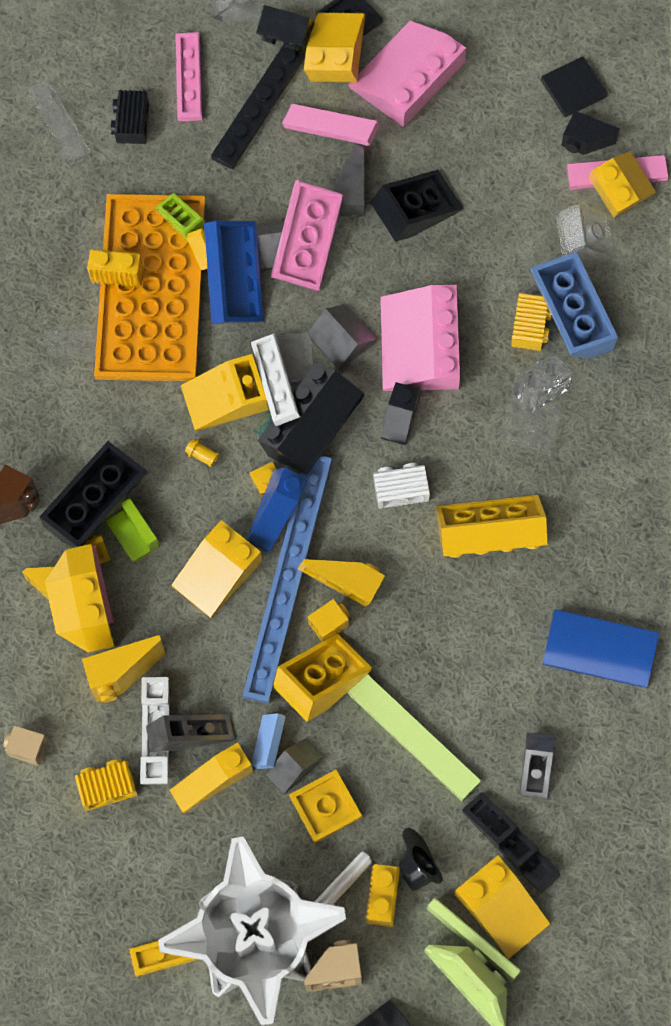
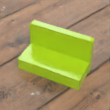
[107,498,159,562]

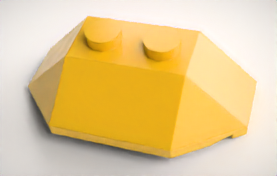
[45,544,115,653]

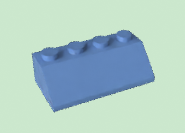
[530,252,618,358]

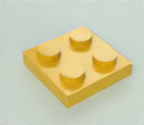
[289,769,362,844]

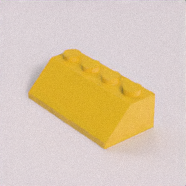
[436,495,548,557]

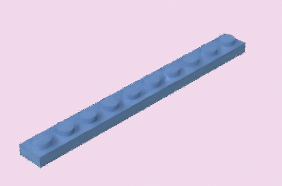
[243,456,332,704]

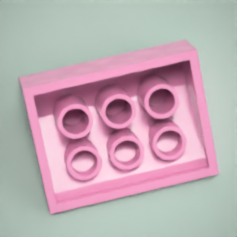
[348,21,466,128]
[381,285,460,391]

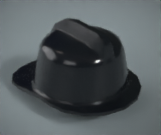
[399,828,443,891]

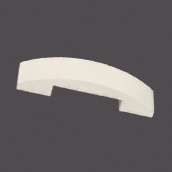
[140,677,170,785]

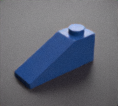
[246,467,307,552]

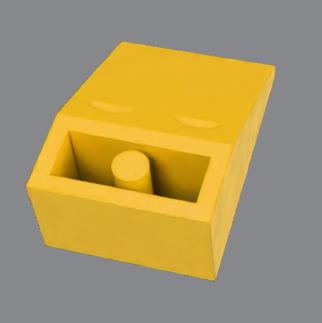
[181,354,268,432]

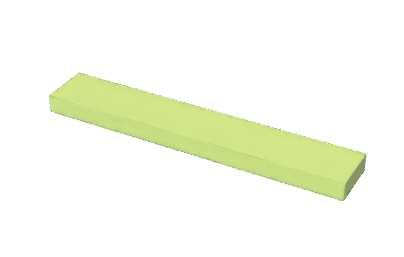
[347,674,481,801]

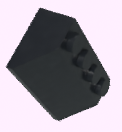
[258,362,365,475]
[39,441,148,547]

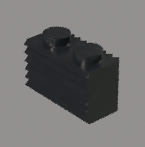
[111,89,149,144]

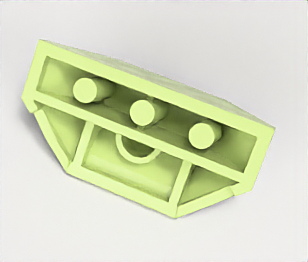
[425,945,507,1026]

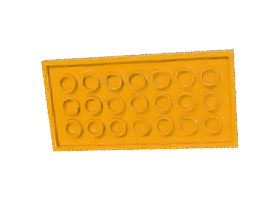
[94,194,206,381]

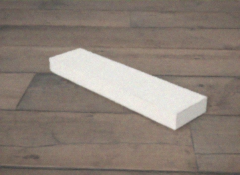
[251,333,300,426]

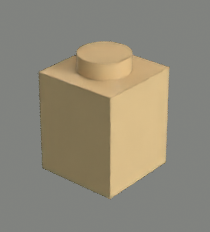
[3,726,48,766]

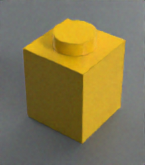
[307,599,350,642]

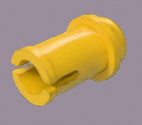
[185,439,220,468]

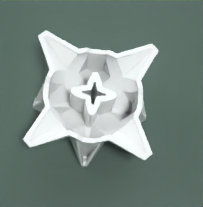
[158,837,346,1026]

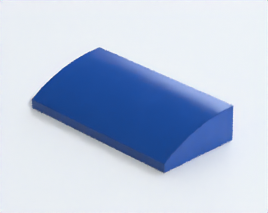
[204,221,264,324]
[542,610,659,688]

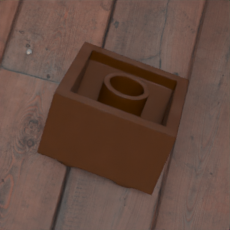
[0,464,39,524]

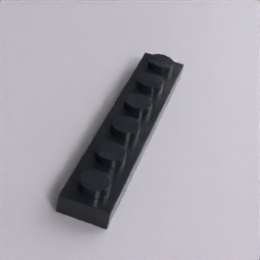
[211,44,305,170]

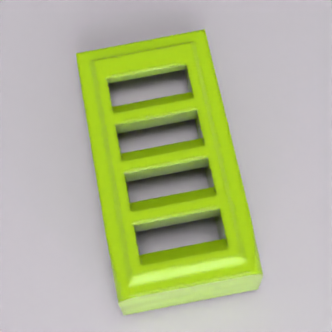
[155,193,205,243]

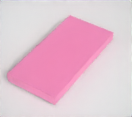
[271,180,344,291]

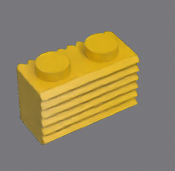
[87,249,143,288]
[511,293,551,351]
[75,759,138,811]
[366,864,400,927]

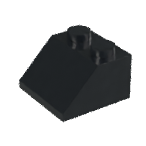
[256,5,315,51]

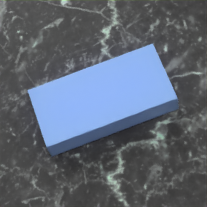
[251,713,285,769]

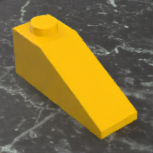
[298,559,385,607]
[170,742,253,814]

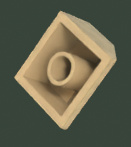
[304,940,362,992]

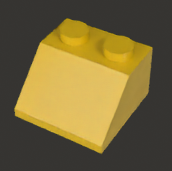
[588,151,656,218]

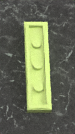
[427,898,520,982]

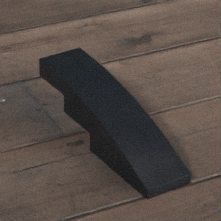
[462,792,561,893]

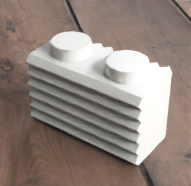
[373,463,430,509]

